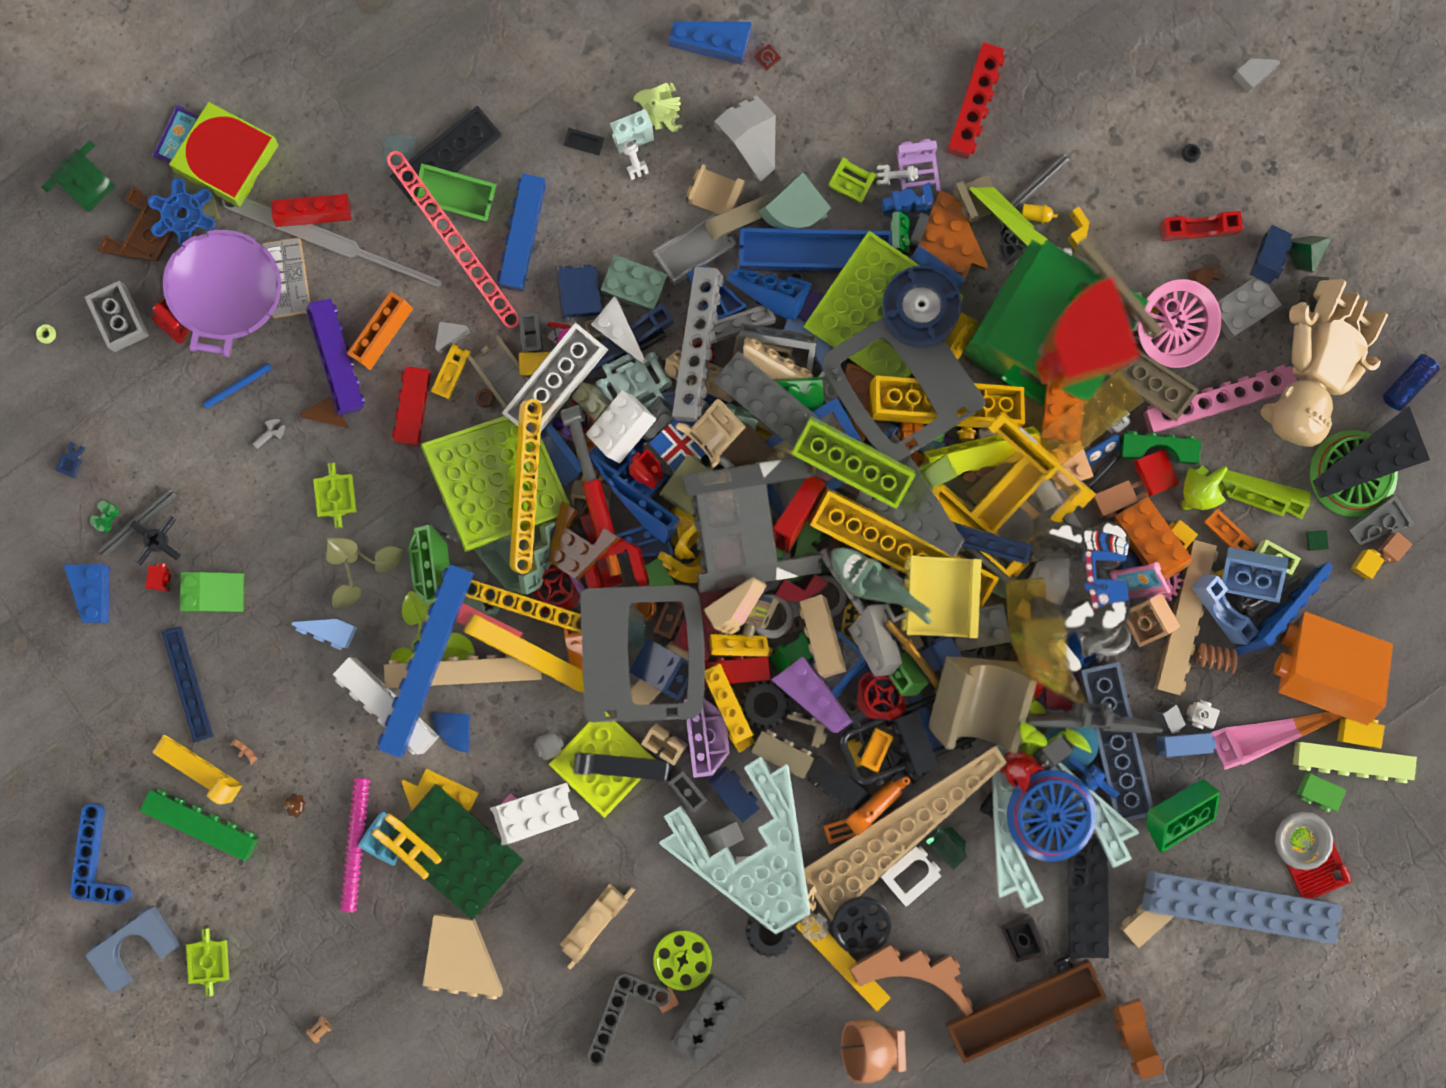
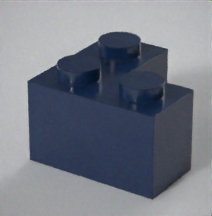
[912,636,962,677]

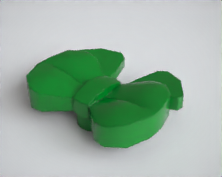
[90,500,119,533]

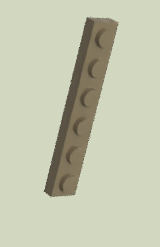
[1076,237,1164,340]

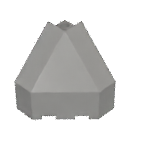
[714,95,776,182]

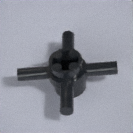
[130,515,181,566]

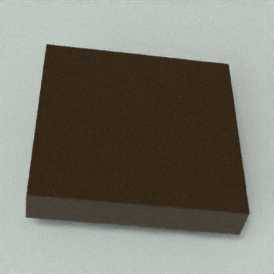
[722,423,775,466]

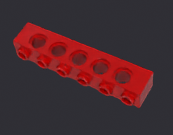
[946,42,1006,159]

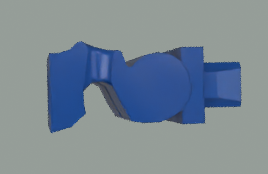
[881,182,934,216]

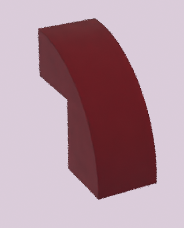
[773,574,828,601]

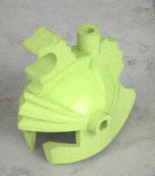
[633,83,682,132]

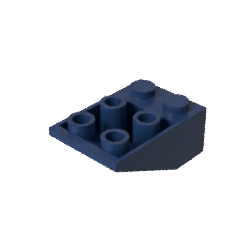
[629,638,689,701]

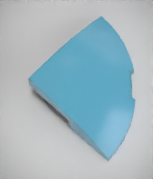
[358,812,398,866]

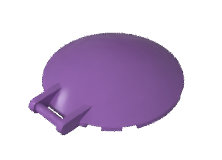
[163,230,281,357]

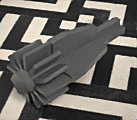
[1234,572,1301,618]

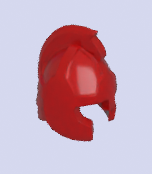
[999,751,1043,792]

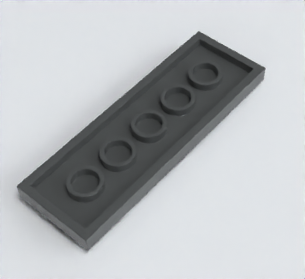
[714,351,825,448]

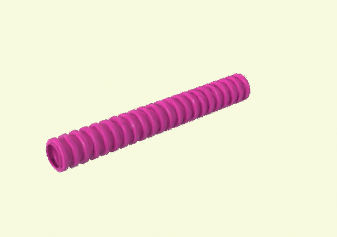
[339,778,371,912]

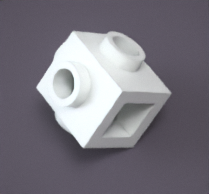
[1186,700,1220,729]

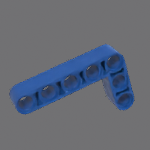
[70,803,132,904]

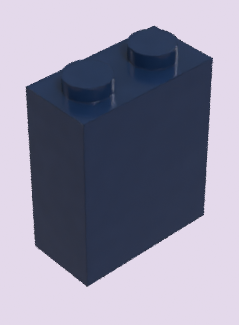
[556,264,602,318]

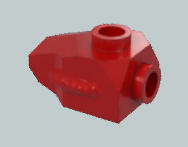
[629,449,664,489]

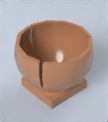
[841,1019,906,1084]

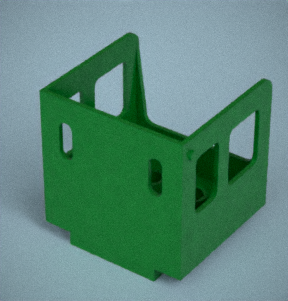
[962,239,1150,407]

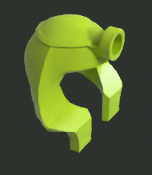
[1181,465,1227,511]

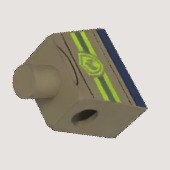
[742,595,779,638]

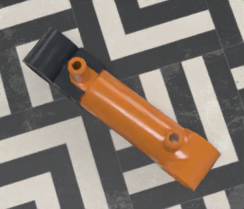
[845,769,926,836]

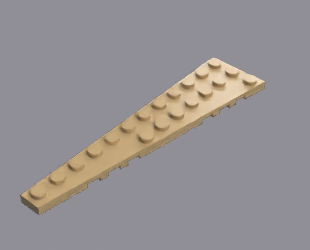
[804,745,1007,922]

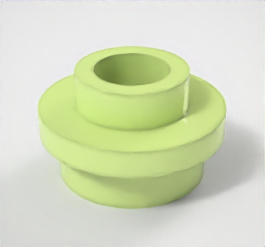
[36,324,56,344]

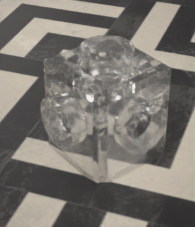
[800,912,829,942]

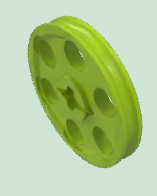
[653,930,712,990]

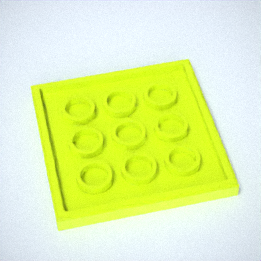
[548,711,655,818]

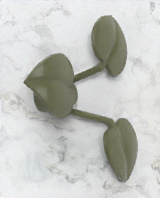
[325,537,404,609]

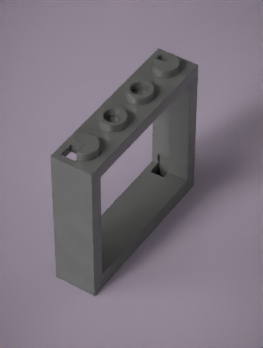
[736,323,817,372]

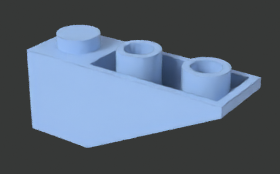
[292,619,358,650]

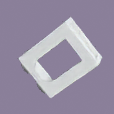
[881,846,941,907]

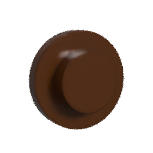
[476,389,495,408]

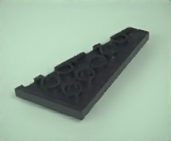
[1313,406,1430,499]

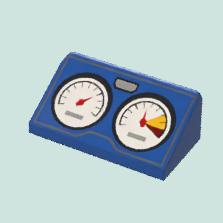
[1085,434,1120,466]

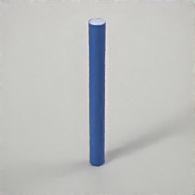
[203,363,272,409]

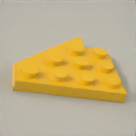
[402,769,479,812]

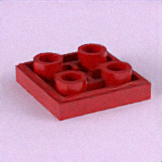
[1133,449,1180,497]

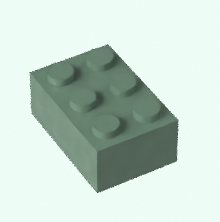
[601,255,668,312]

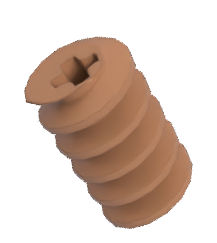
[1194,643,1238,674]

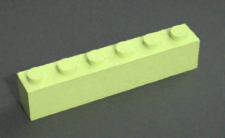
[1293,742,1417,783]

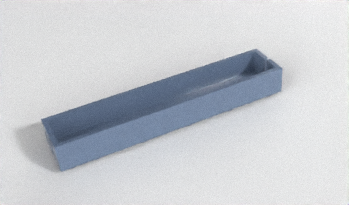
[1141,870,1342,944]

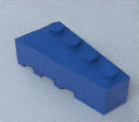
[669,21,752,65]

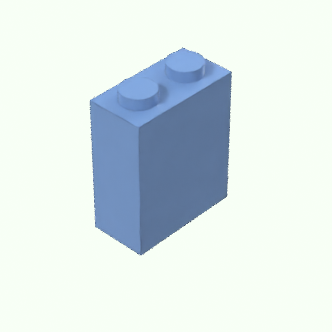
[1156,733,1216,757]

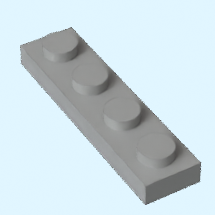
[698,305,776,344]

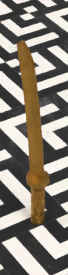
[885,620,940,691]

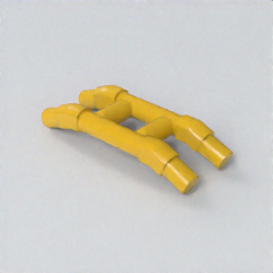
[371,813,442,879]

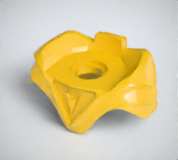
[670,507,699,560]

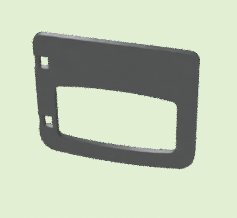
[823,306,985,461]
[580,585,705,722]

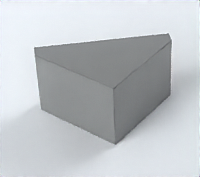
[435,322,471,354]
[701,821,744,854]

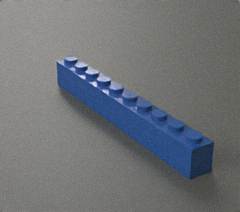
[377,564,474,758]

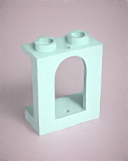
[610,109,654,154]

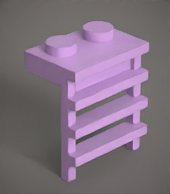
[896,139,941,191]

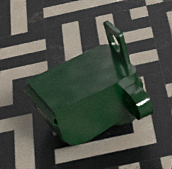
[41,140,116,212]

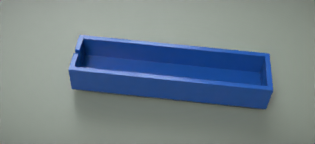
[739,228,892,273]

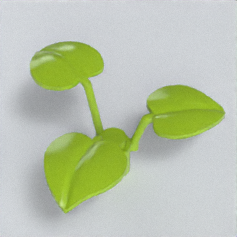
[390,591,475,664]
[1019,698,1092,756]

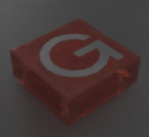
[755,44,781,71]

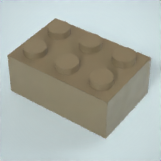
[751,729,814,779]

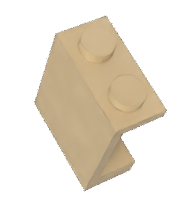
[686,164,745,215]

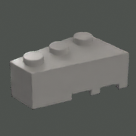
[848,604,902,677]

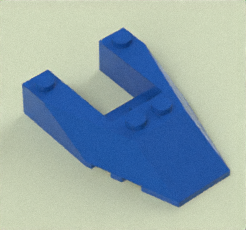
[589,446,709,544]

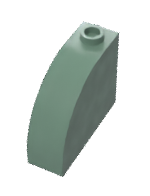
[757,173,831,229]

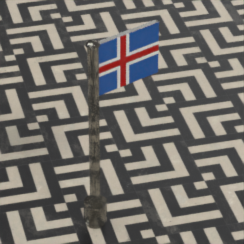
[641,417,740,547]

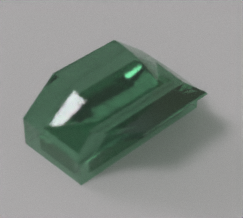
[926,827,967,870]

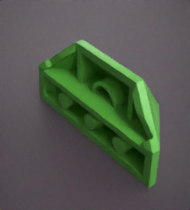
[408,525,450,604]

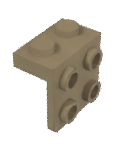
[953,175,994,223]
[786,712,827,748]

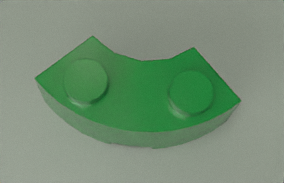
[769,631,814,674]

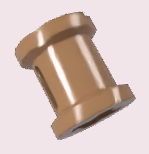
[306,1016,332,1043]

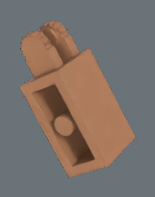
[1091,480,1148,519]

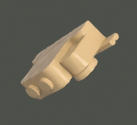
[560,883,635,969]

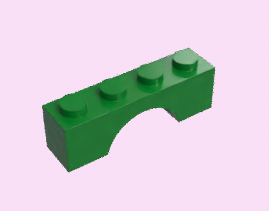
[1119,431,1201,465]

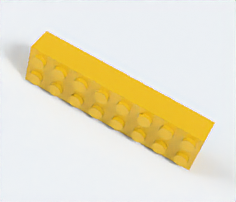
[870,376,1025,428]

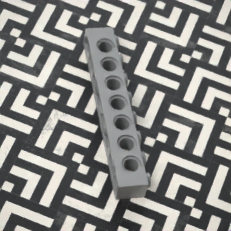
[672,267,723,422]

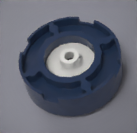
[882,266,961,348]

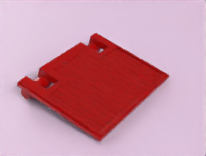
[1274,818,1351,899]

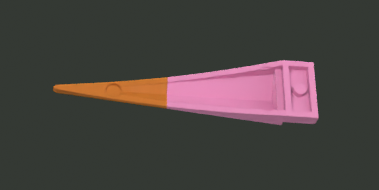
[1211,712,1342,770]

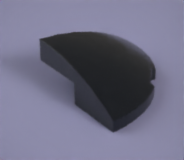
[998,224,1027,265]

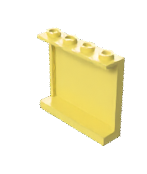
[901,556,982,638]

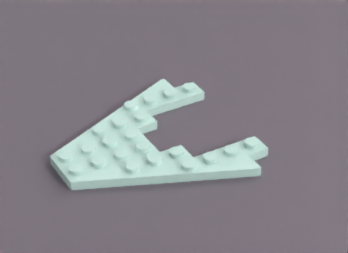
[990,740,1139,909]
[659,757,810,934]

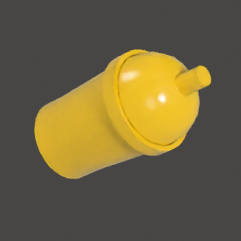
[1022,204,1058,224]

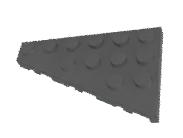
[856,434,965,558]

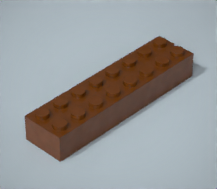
[945,959,1107,1063]

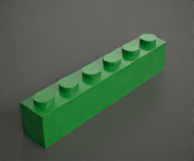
[140,788,259,861]

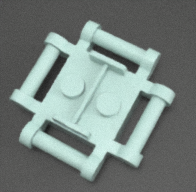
[595,352,672,408]

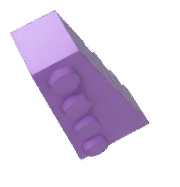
[772,657,853,733]

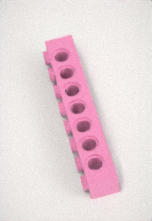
[1143,365,1297,433]

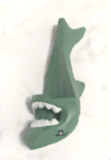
[831,548,931,624]

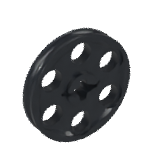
[832,897,891,955]

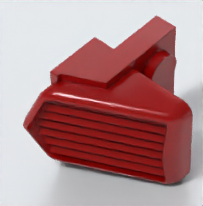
[151,299,191,344]

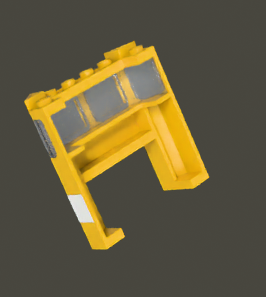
[932,411,1096,578]

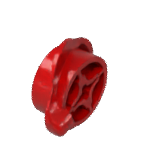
[532,564,580,614]
[857,671,906,720]

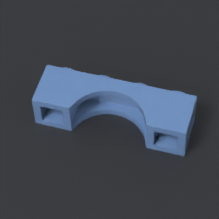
[1191,574,1259,645]

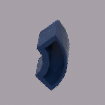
[708,766,760,823]

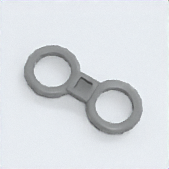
[755,574,847,639]

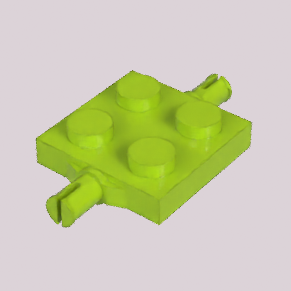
[313,463,357,528]
[186,928,229,996]

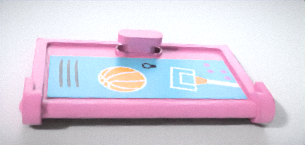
[1110,563,1171,599]

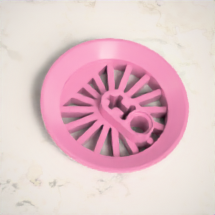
[1138,279,1221,368]

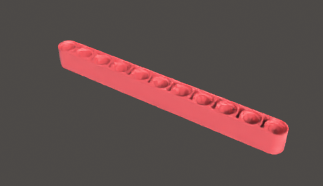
[387,151,519,328]

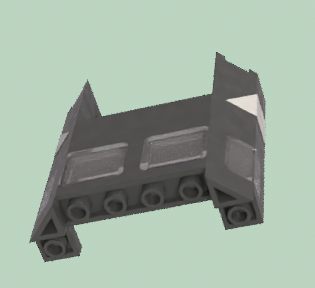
[683,457,823,593]

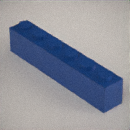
[497,174,547,292]

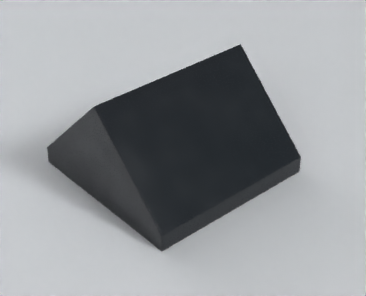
[1001,914,1048,962]

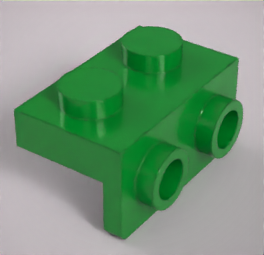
[891,211,910,255]

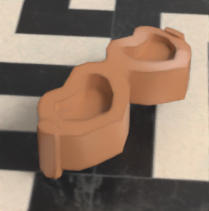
[962,466,991,482]
[230,739,257,765]

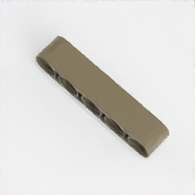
[704,188,782,240]

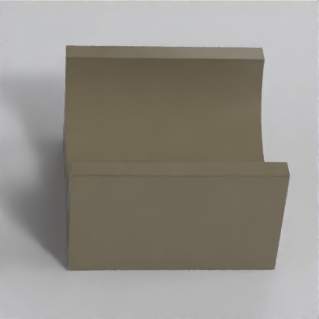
[928,656,1037,753]

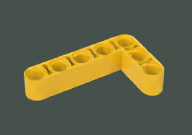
[152,735,242,805]

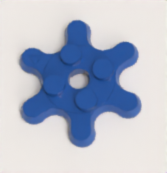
[148,178,215,246]

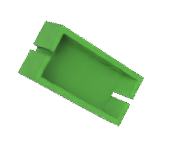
[412,164,497,223]

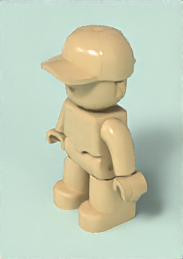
[1261,279,1388,447]

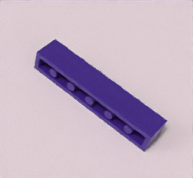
[306,299,365,416]

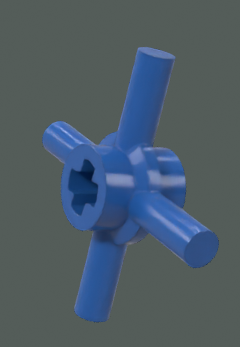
[1067,757,1120,799]

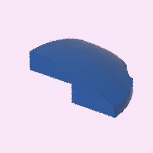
[433,712,471,753]

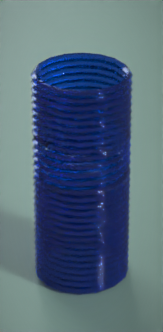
[1383,354,1440,411]

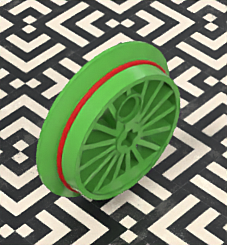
[1310,430,1398,517]

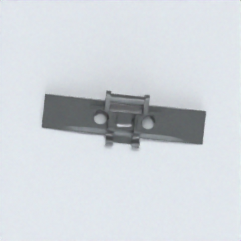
[1026,700,1163,734]

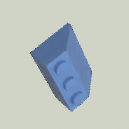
[1222,547,1288,603]

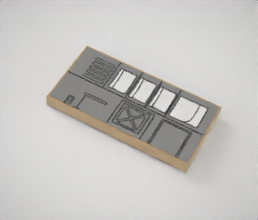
[262,237,310,318]

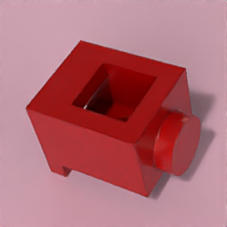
[145,563,171,592]

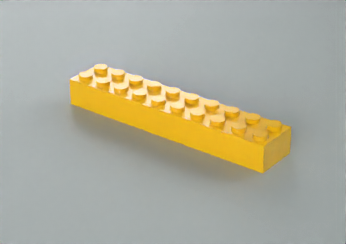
[808,487,999,607]

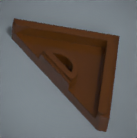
[300,396,349,428]

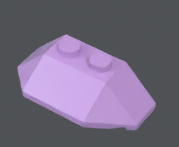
[684,698,730,777]

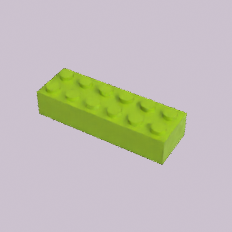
[792,416,916,509]

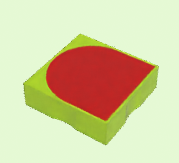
[169,102,279,208]

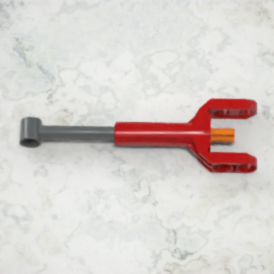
[561,405,649,589]

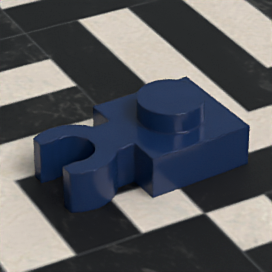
[55,442,85,478]

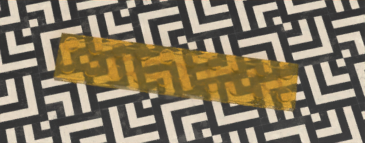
[965,370,1144,505]

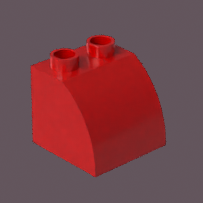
[1036,277,1139,390]

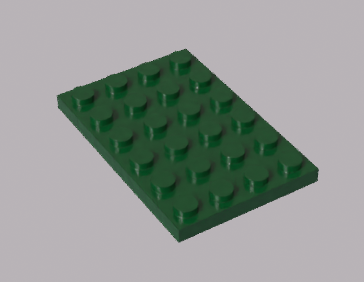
[389,783,524,920]

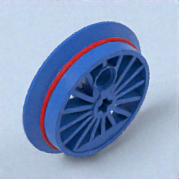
[1006,770,1096,861]

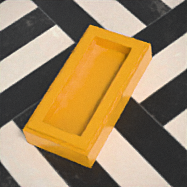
[859,728,893,772]

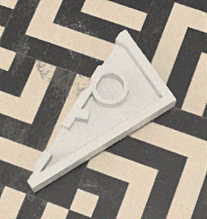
[591,297,645,364]

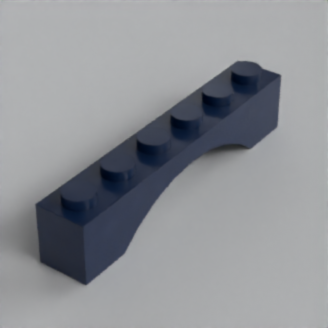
[586,303,674,377]

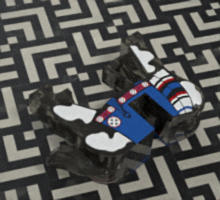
[1028,515,1130,657]

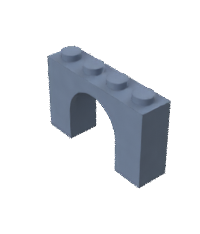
[85,907,182,994]

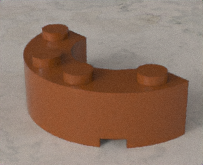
[1113,998,1164,1080]

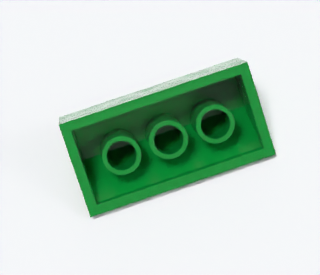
[1146,779,1221,853]

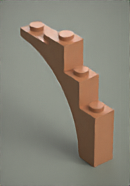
[848,944,973,1016]

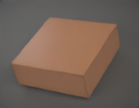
[656,987,679,1013]

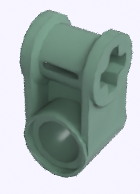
[463,585,500,616]

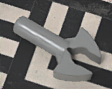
[253,419,285,449]

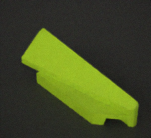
[969,187,1048,246]
[871,454,957,511]
[1221,470,1311,519]

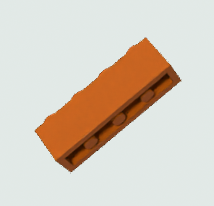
[347,291,414,370]

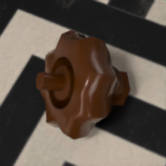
[284,793,306,818]

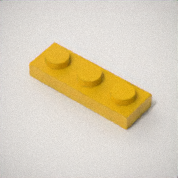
[709,634,769,656]

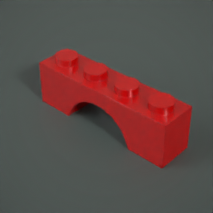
[1160,211,1243,242]

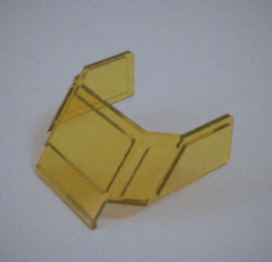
[1006,578,1085,703]

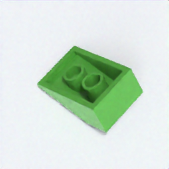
[180,572,245,612]

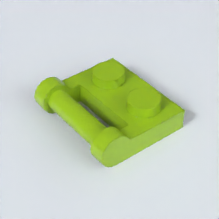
[828,157,877,204]

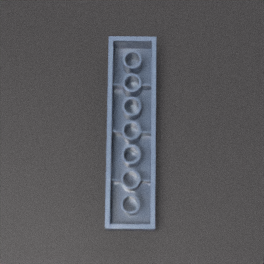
[1077,662,1153,821]

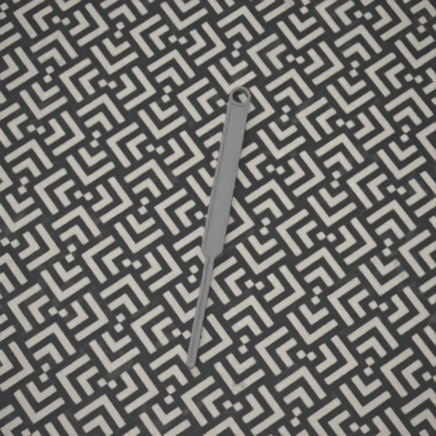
[222,198,442,288]

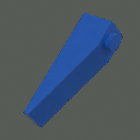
[726,268,812,320]

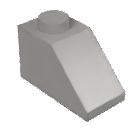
[1232,58,1280,93]

